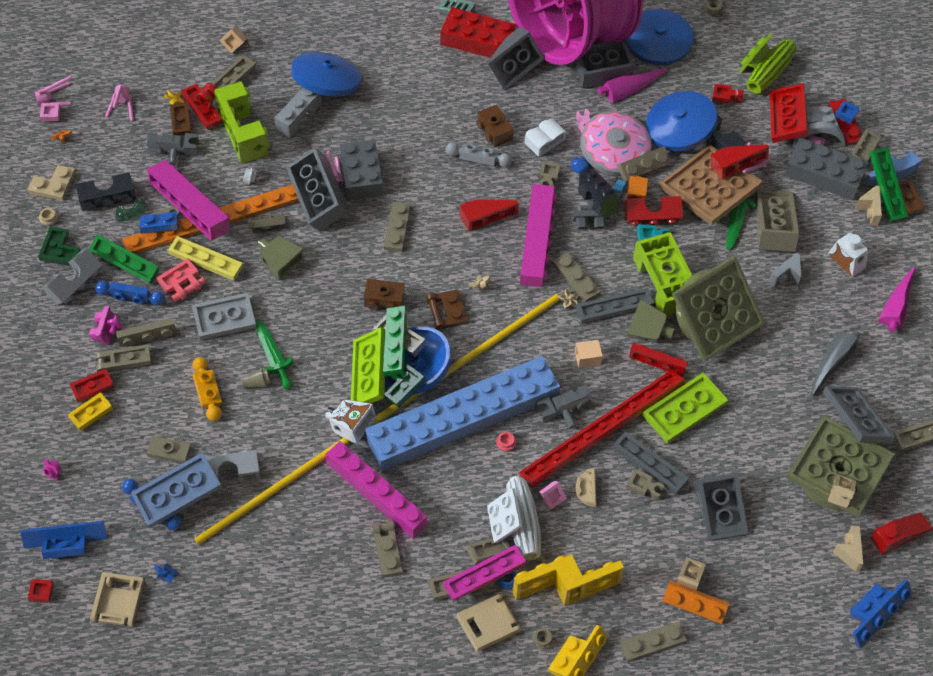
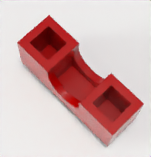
[624,196,683,226]

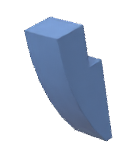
[865,151,922,186]

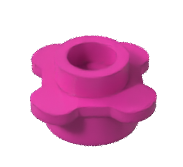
[43,459,62,481]

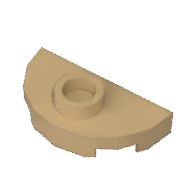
[575,468,596,507]

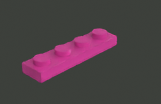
[443,545,526,602]

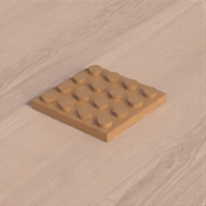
[659,145,763,225]

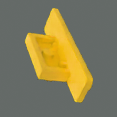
[548,625,608,676]

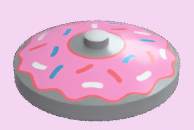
[580,111,652,176]

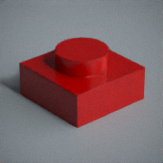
[27,579,54,603]

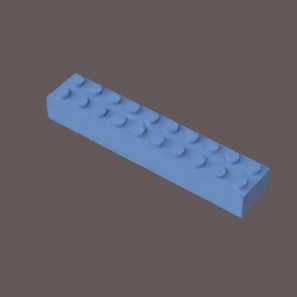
[364,356,560,472]

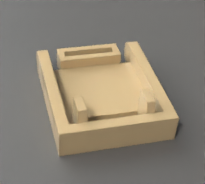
[90,572,144,627]
[456,594,521,652]

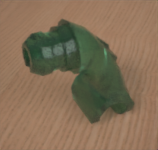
[115,198,146,222]

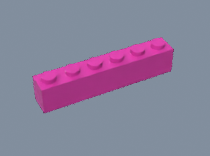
[147,160,230,241]
[520,184,557,287]
[326,441,427,539]

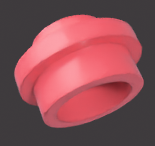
[496,432,516,451]

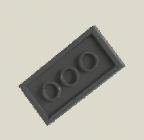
[823,386,895,444]

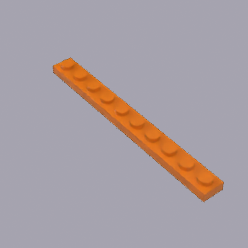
[122,184,299,254]

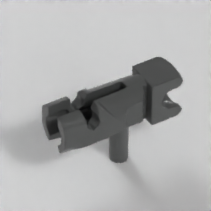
[147,133,199,166]
[536,385,592,429]

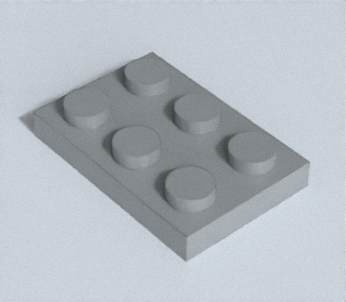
[192,293,256,340]

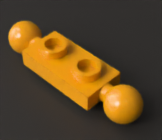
[193,357,222,421]

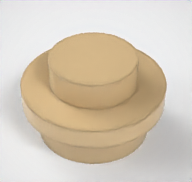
[39,208,58,226]

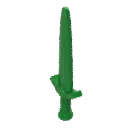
[726,198,756,250]
[255,319,294,390]

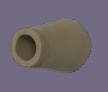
[241,368,271,389]

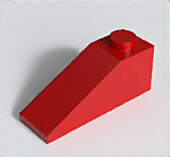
[710,144,769,180]
[459,199,519,231]
[871,512,933,555]

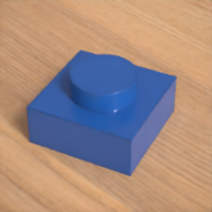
[835,101,860,124]

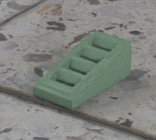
[437,0,475,15]

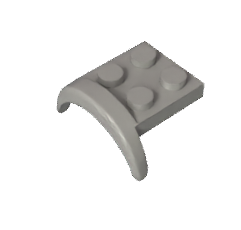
[793,106,845,148]

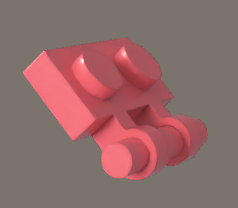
[157,259,206,303]

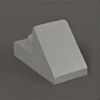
[769,253,801,287]

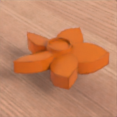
[51,130,73,143]

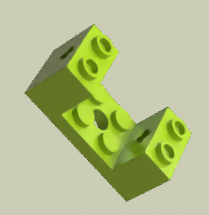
[214,81,270,164]
[633,232,692,317]

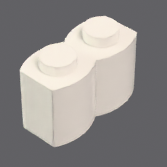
[525,118,566,157]

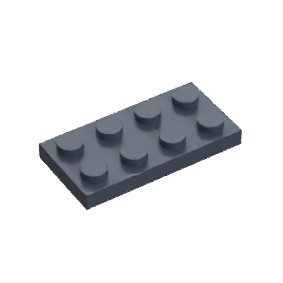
[131,452,222,528]

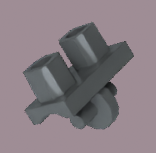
[573,200,607,229]

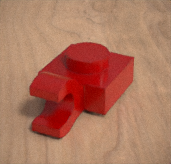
[712,84,744,104]

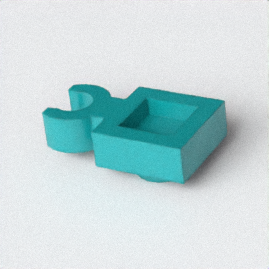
[637,224,669,241]

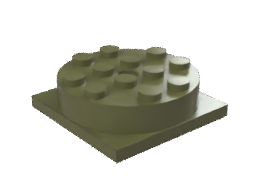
[672,256,765,362]
[786,415,895,518]

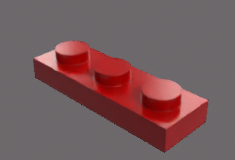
[181,83,223,130]
[828,98,862,146]
[629,343,688,377]

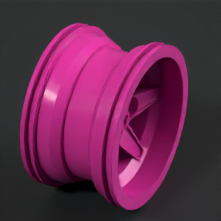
[508,0,644,65]

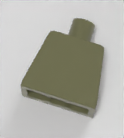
[258,236,304,280]
[627,300,675,343]

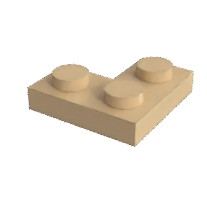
[27,165,75,201]

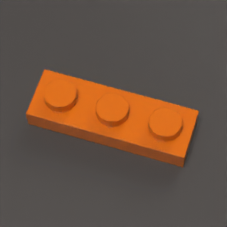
[663,580,729,624]

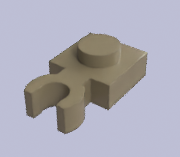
[539,161,560,186]
[626,469,664,500]

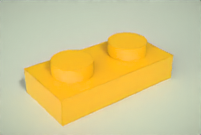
[68,392,113,431]

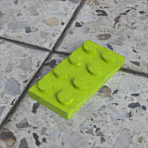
[351,327,385,404]
[642,373,728,444]

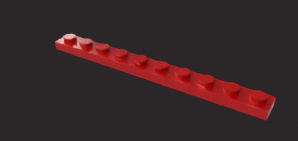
[519,369,685,488]

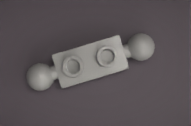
[446,142,512,168]

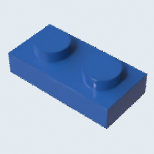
[139,212,178,234]

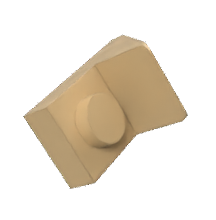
[855,186,882,226]
[828,474,856,508]
[833,526,863,572]
[677,557,706,590]

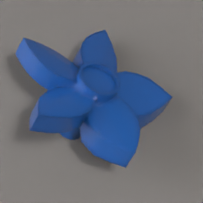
[154,563,179,583]

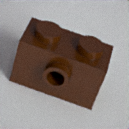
[476,104,514,147]
[364,279,405,310]

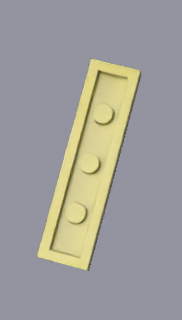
[168,236,243,281]

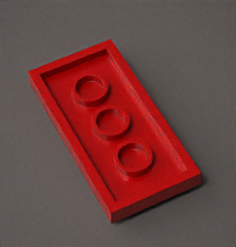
[769,83,808,143]

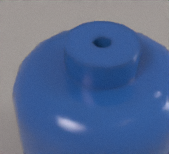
[570,157,590,174]

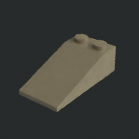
[756,190,799,252]

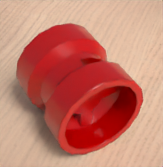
[195,83,218,108]

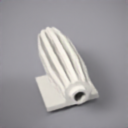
[487,476,541,561]

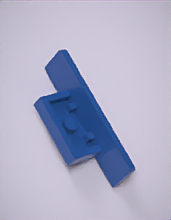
[21,521,107,559]
[850,579,912,648]

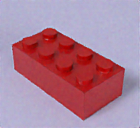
[440,7,517,58]

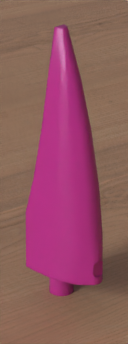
[597,67,668,103]
[878,267,916,332]

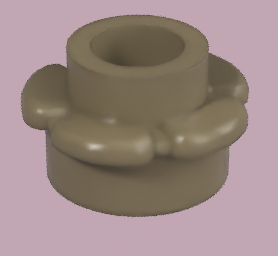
[532,629,553,649]

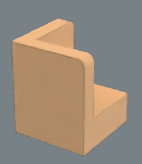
[219,25,247,53]
[575,340,603,368]

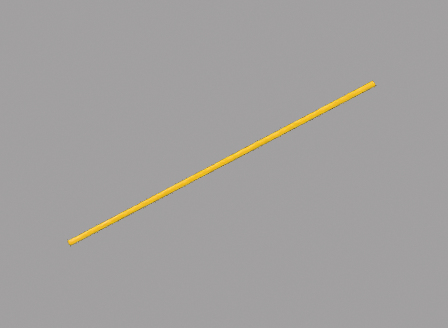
[194,294,560,545]

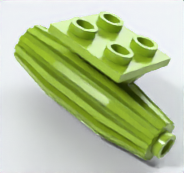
[739,33,797,94]

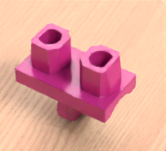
[89,306,123,345]

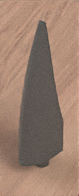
[811,330,861,396]

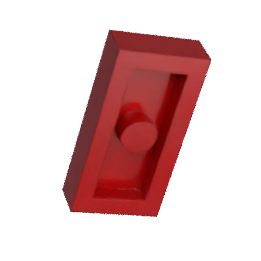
[70,369,114,403]

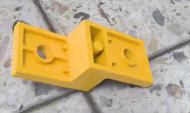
[513,554,624,606]

